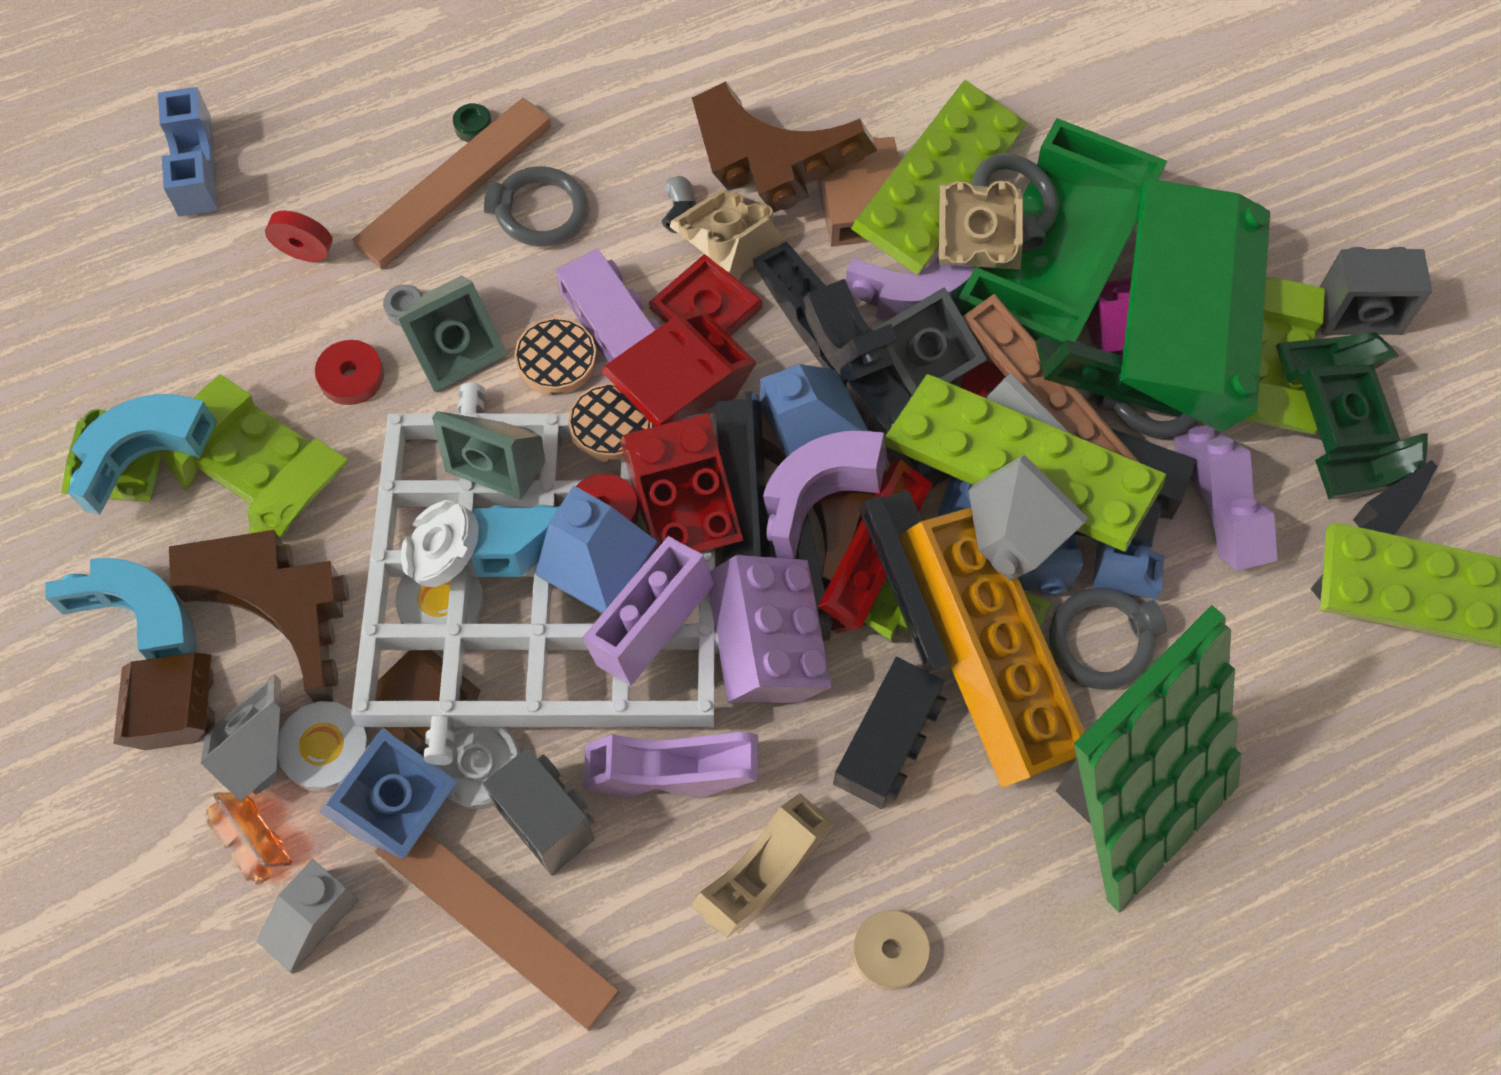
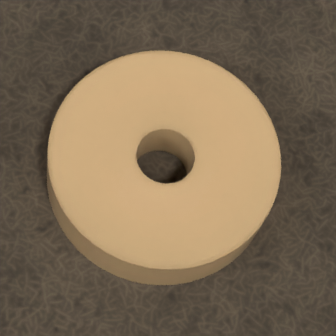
[853,910,930,990]

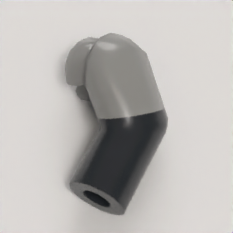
[662,175,696,233]

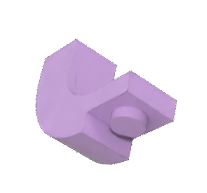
[845,257,983,321]
[763,431,887,559]

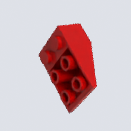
[601,308,757,426]
[620,413,743,553]

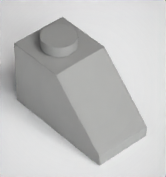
[256,859,359,973]

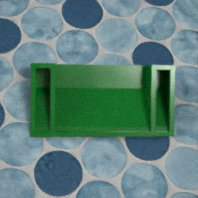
[957,118,1167,343]
[1120,179,1270,432]

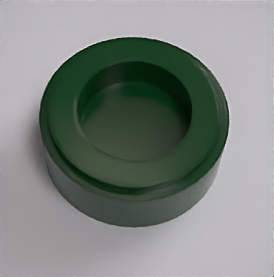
[453,103,492,142]

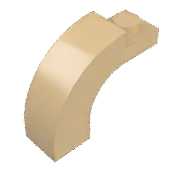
[691,793,835,938]

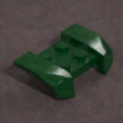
[1275,332,1428,500]

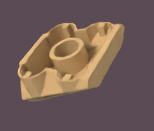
[939,181,1023,269]
[670,189,784,281]

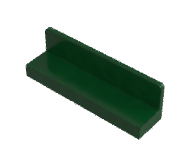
[1036,337,1183,417]

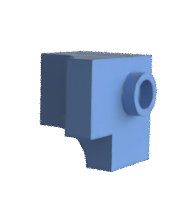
[1018,534,1083,595]
[1092,540,1165,600]

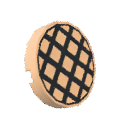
[514,317,597,395]
[568,383,653,463]

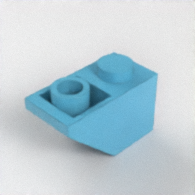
[471,505,559,577]

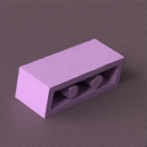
[556,248,660,362]
[582,536,714,686]

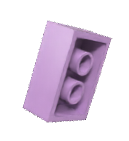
[709,555,832,703]

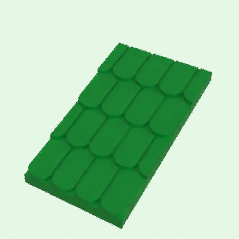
[1056,605,1241,913]

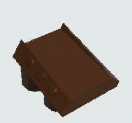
[375,650,481,754]
[113,652,215,750]

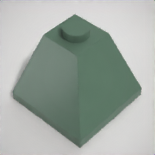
[397,275,507,392]
[432,411,546,500]

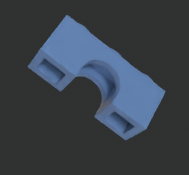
[158,87,218,217]

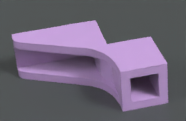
[1174,426,1278,571]
[584,732,759,799]

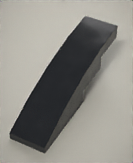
[753,241,848,388]
[1311,460,1438,601]

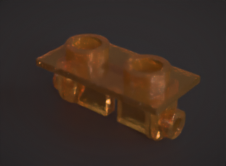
[206,792,293,885]

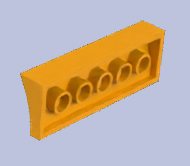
[898,508,1085,788]

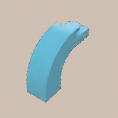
[67,394,217,515]
[46,558,197,659]

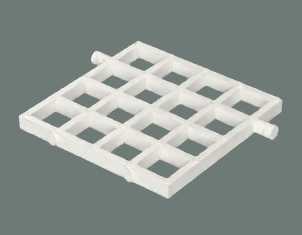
[351,382,719,766]

